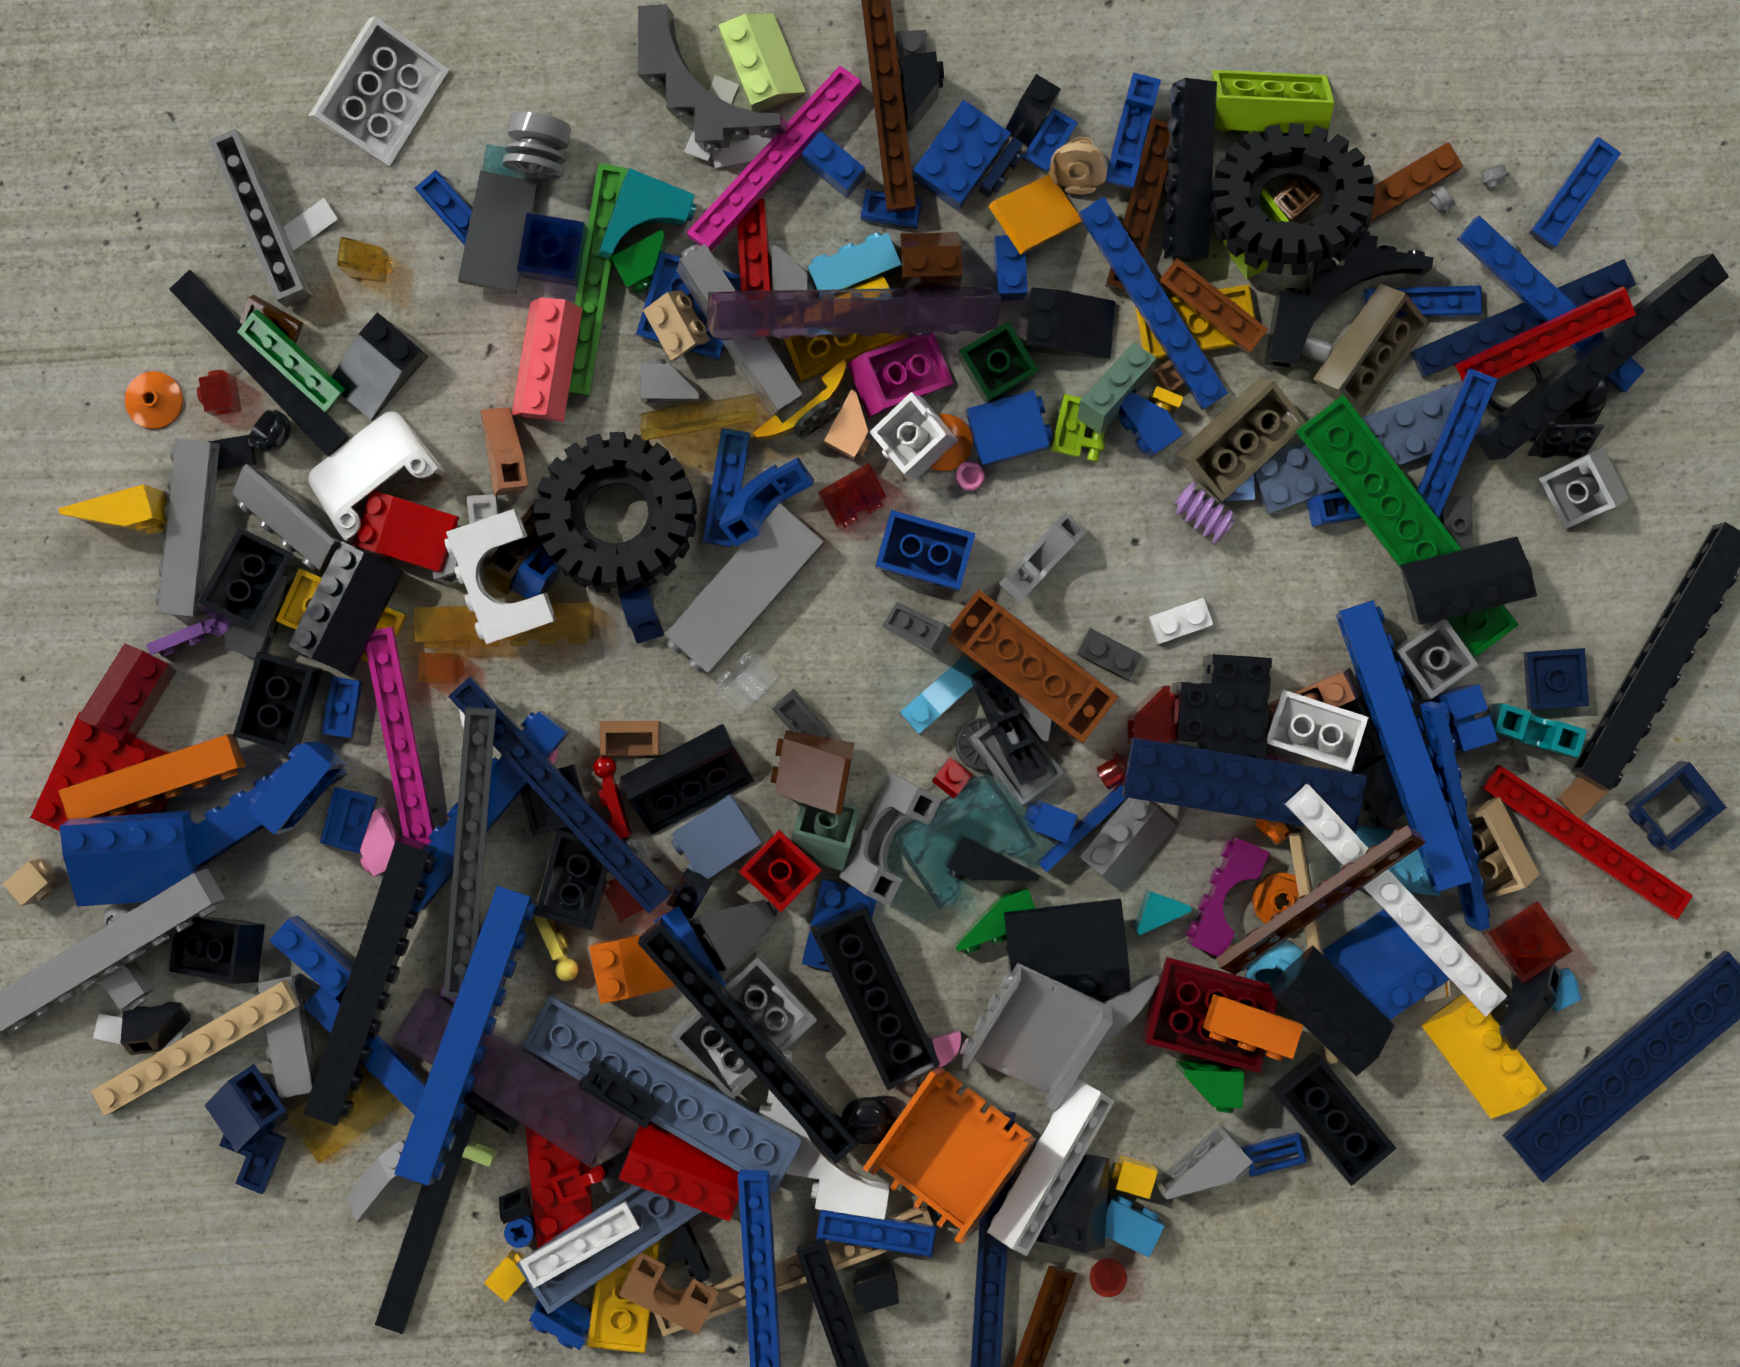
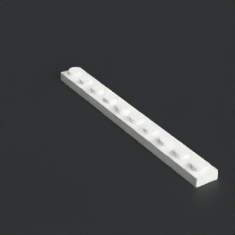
[1285,784,1507,1016]

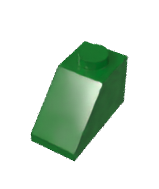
[611,230,667,293]

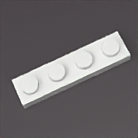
[520,1201,640,1288]

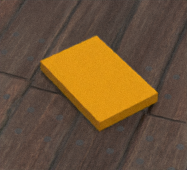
[988,174,1082,255]

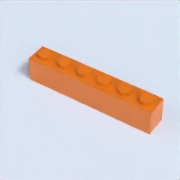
[58,734,246,820]

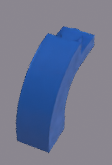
[719,457,814,547]

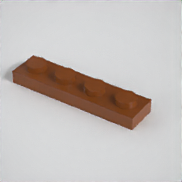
[1369,142,1463,223]
[1158,258,1268,354]

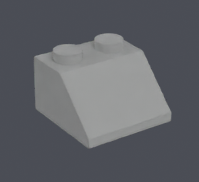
[1539,447,1629,529]

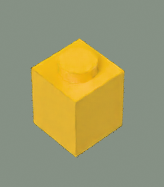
[1110,1155,1158,1199]
[484,1249,526,1303]

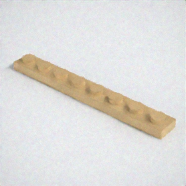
[91,980,300,1116]

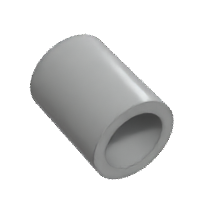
[1301,335,1332,363]

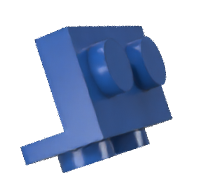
[529,1299,592,1350]

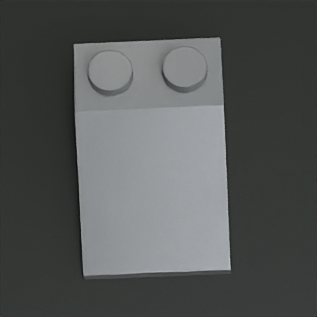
[1155,1125,1253,1200]

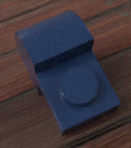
[618,583,664,644]

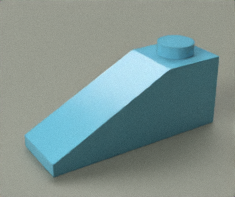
[899,656,978,734]

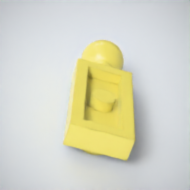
[534,903,578,982]

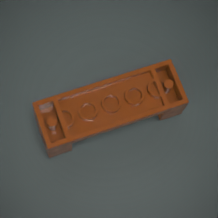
[947,589,1119,744]

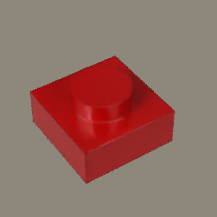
[931,757,972,799]

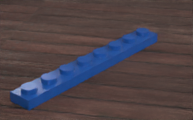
[1078,197,1228,410]
[1456,216,1645,392]
[1420,701,1490,931]
[738,1169,781,1367]

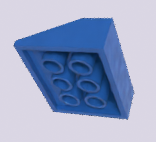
[59,811,197,907]
[1323,892,1450,1020]

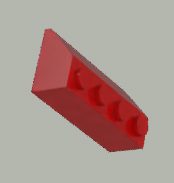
[619,1122,739,1222]

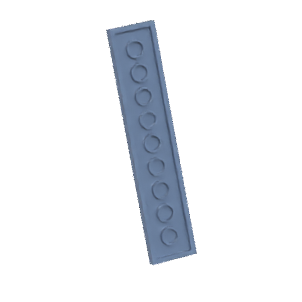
[522,995,804,1193]

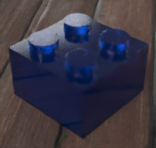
[517,213,587,287]

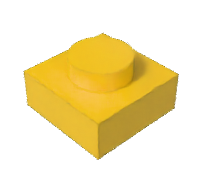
[1149,386,1183,413]

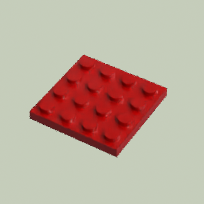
[30,712,171,831]

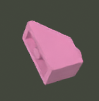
[360,808,400,877]

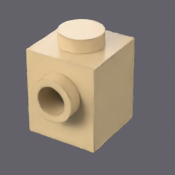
[2,859,59,906]

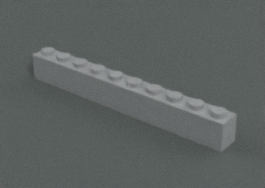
[0,868,225,1041]

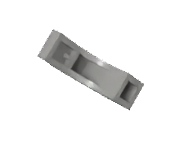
[999,511,1087,603]

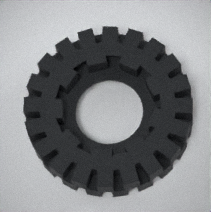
[1211,123,1375,275]
[534,432,697,594]

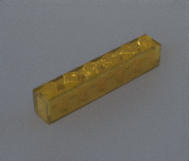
[414,603,594,649]

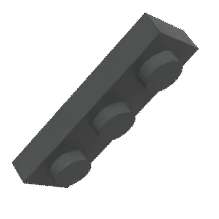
[882,602,953,655]

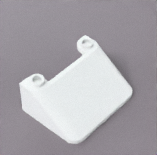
[308,411,447,543]

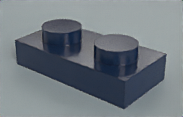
[979,137,1023,198]

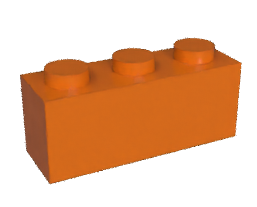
[1203,994,1303,1061]

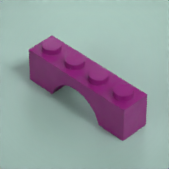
[1186,837,1270,957]

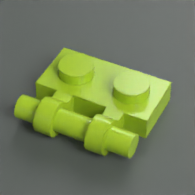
[1050,394,1110,462]

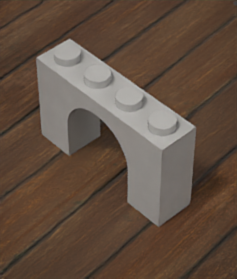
[839,773,942,906]

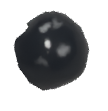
[248,409,291,453]

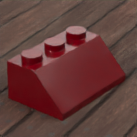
[78,643,177,746]

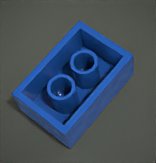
[912,99,1011,212]
[875,510,976,592]
[247,742,347,835]

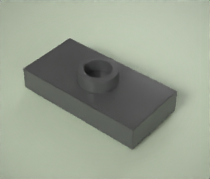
[1441,496,1473,549]
[771,688,831,737]

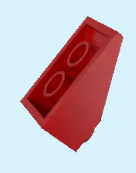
[353,491,459,573]

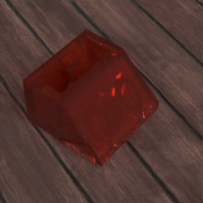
[1127,686,1175,745]

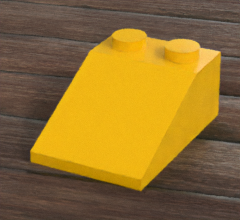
[58,484,167,535]

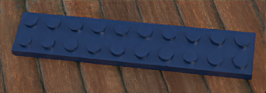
[1502,951,1740,1183]

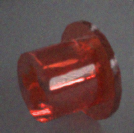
[1096,750,1127,789]
[1089,1259,1127,1297]

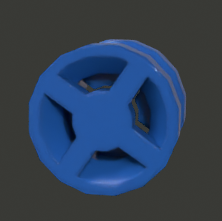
[504,1215,536,1248]

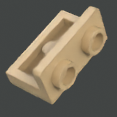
[643,290,710,361]

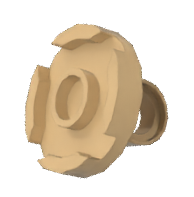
[1049,137,1108,195]

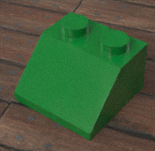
[1176,1060,1244,1113]

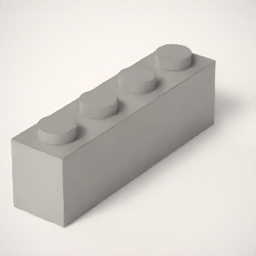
[256,973,318,1099]

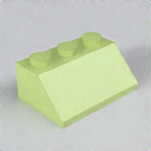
[718,13,806,112]

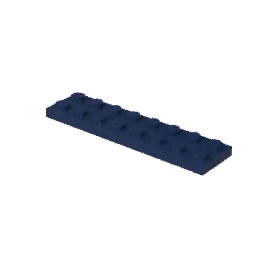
[1122,737,1367,834]

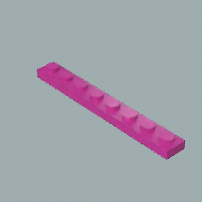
[686,65,863,252]
[366,627,434,845]

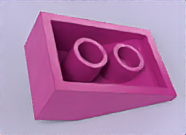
[847,330,954,417]

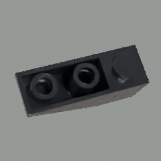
[1500,958,1562,1050]

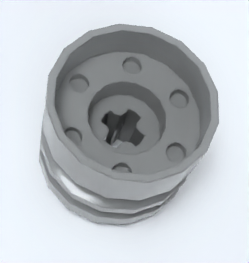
[502,111,571,179]

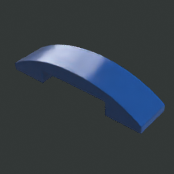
[1105,72,1161,189]

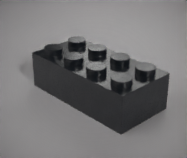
[1269,1052,1397,1186]

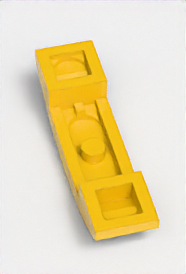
[753,360,847,441]

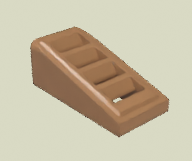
[1273,176,1323,222]

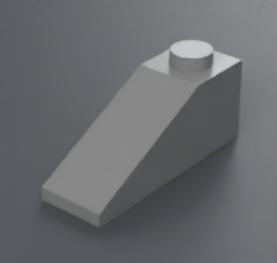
[345,1139,415,1223]

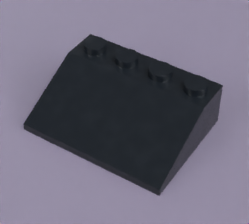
[1004,898,1131,996]

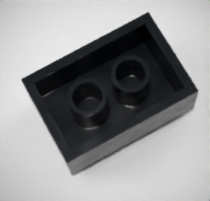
[233,652,323,752]

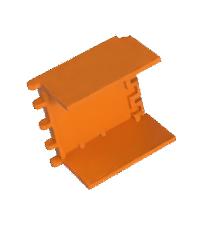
[862,1068,1036,1245]

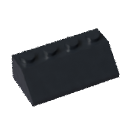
[1400,536,1537,625]
[288,541,404,676]
[620,724,754,834]
[1269,945,1394,1077]

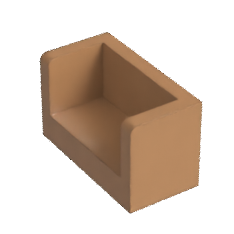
[600,721,661,756]

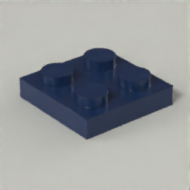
[1523,648,1589,710]

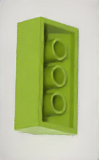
[1211,70,1334,136]

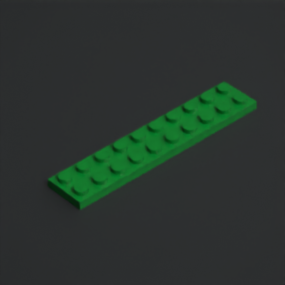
[1295,395,1519,658]

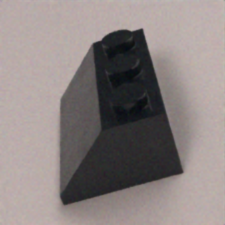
[197,527,294,630]

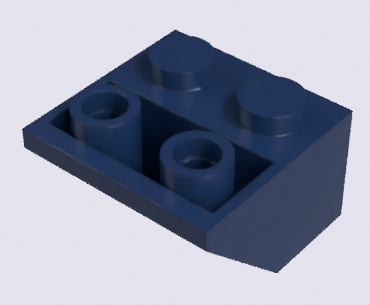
[204,1064,288,1153]

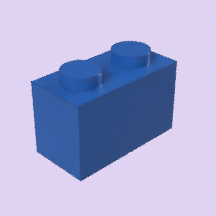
[802,131,865,198]
[993,235,1028,301]

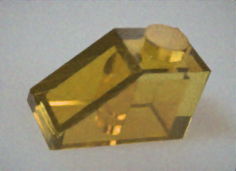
[337,237,392,283]

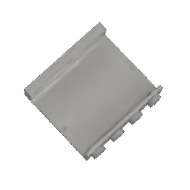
[960,963,1113,1111]

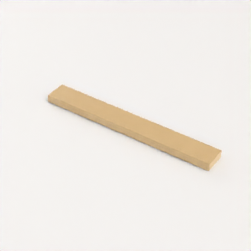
[1289,829,1339,1064]

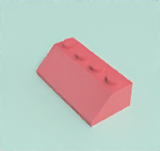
[512,297,583,422]

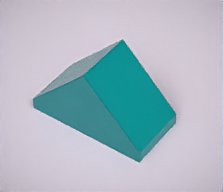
[1133,889,1192,936]

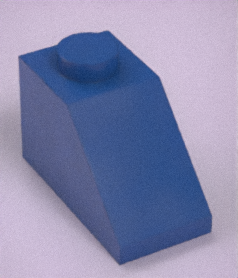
[511,542,560,599]

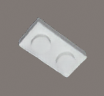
[1148,598,1213,644]

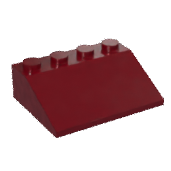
[1141,957,1278,1073]

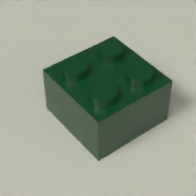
[957,321,1039,403]

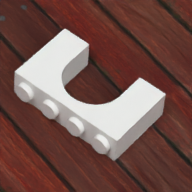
[445,509,557,644]

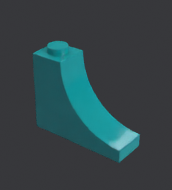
[598,168,697,259]

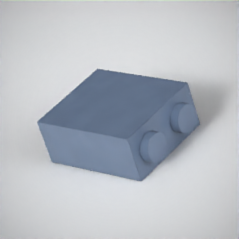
[671,794,763,880]

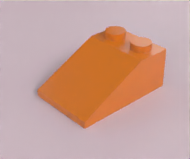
[589,933,676,1004]

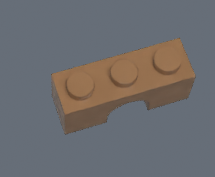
[619,1252,719,1335]

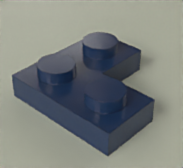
[219,1131,287,1194]

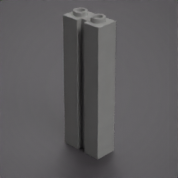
[676,244,802,418]
[664,503,824,674]

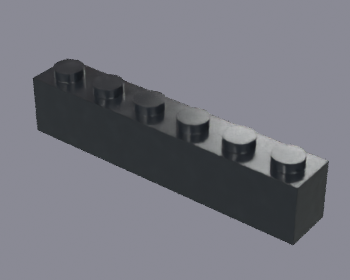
[1162,77,1217,262]

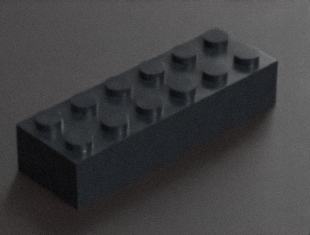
[809,902,941,1091]

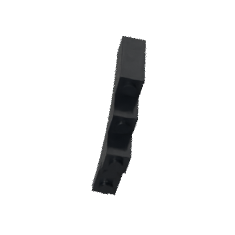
[1264,230,1434,369]

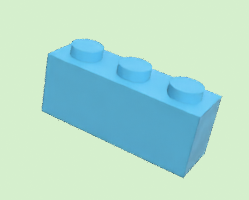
[808,232,901,300]

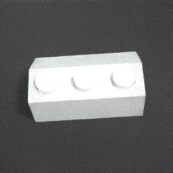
[1266,690,1369,773]

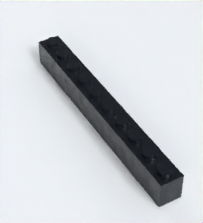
[1474,253,1729,460]
[1571,522,1740,790]
[303,836,438,1126]
[638,918,858,1164]

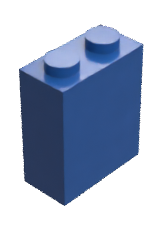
[966,390,1053,468]

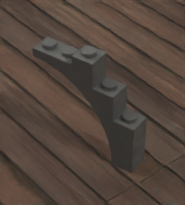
[638,4,786,153]

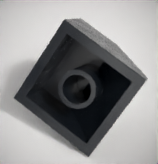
[900,51,944,131]

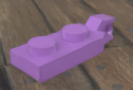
[147,618,229,657]

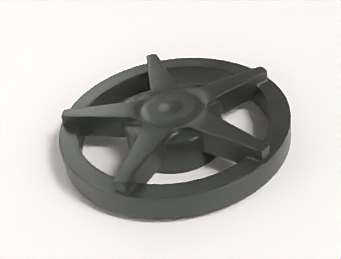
[793,398,841,439]

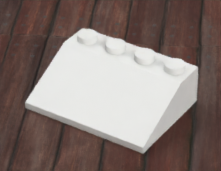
[308,16,450,167]

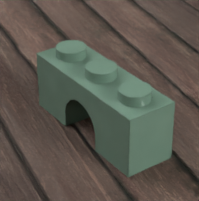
[1077,342,1157,435]

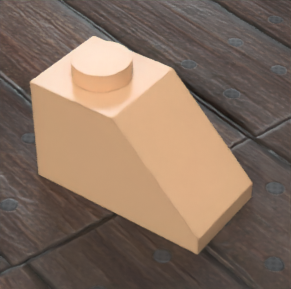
[824,390,871,461]

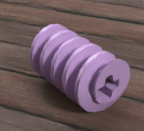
[1172,482,1236,544]

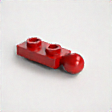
[593,756,632,838]

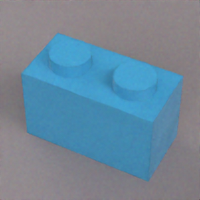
[1105,1194,1164,1258]

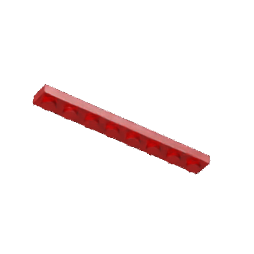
[1481,765,1693,920]

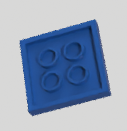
[636,251,741,361]

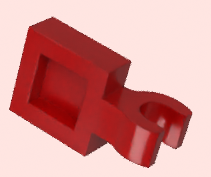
[550,1165,606,1206]

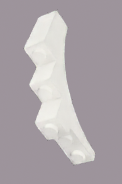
[759,1050,889,1220]

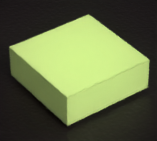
[462,1141,498,1167]

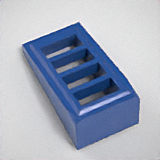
[1307,492,1361,527]

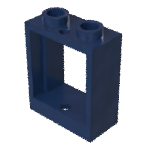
[1625,761,1727,851]

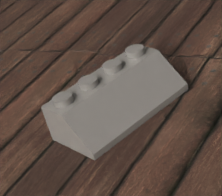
[232,464,345,572]

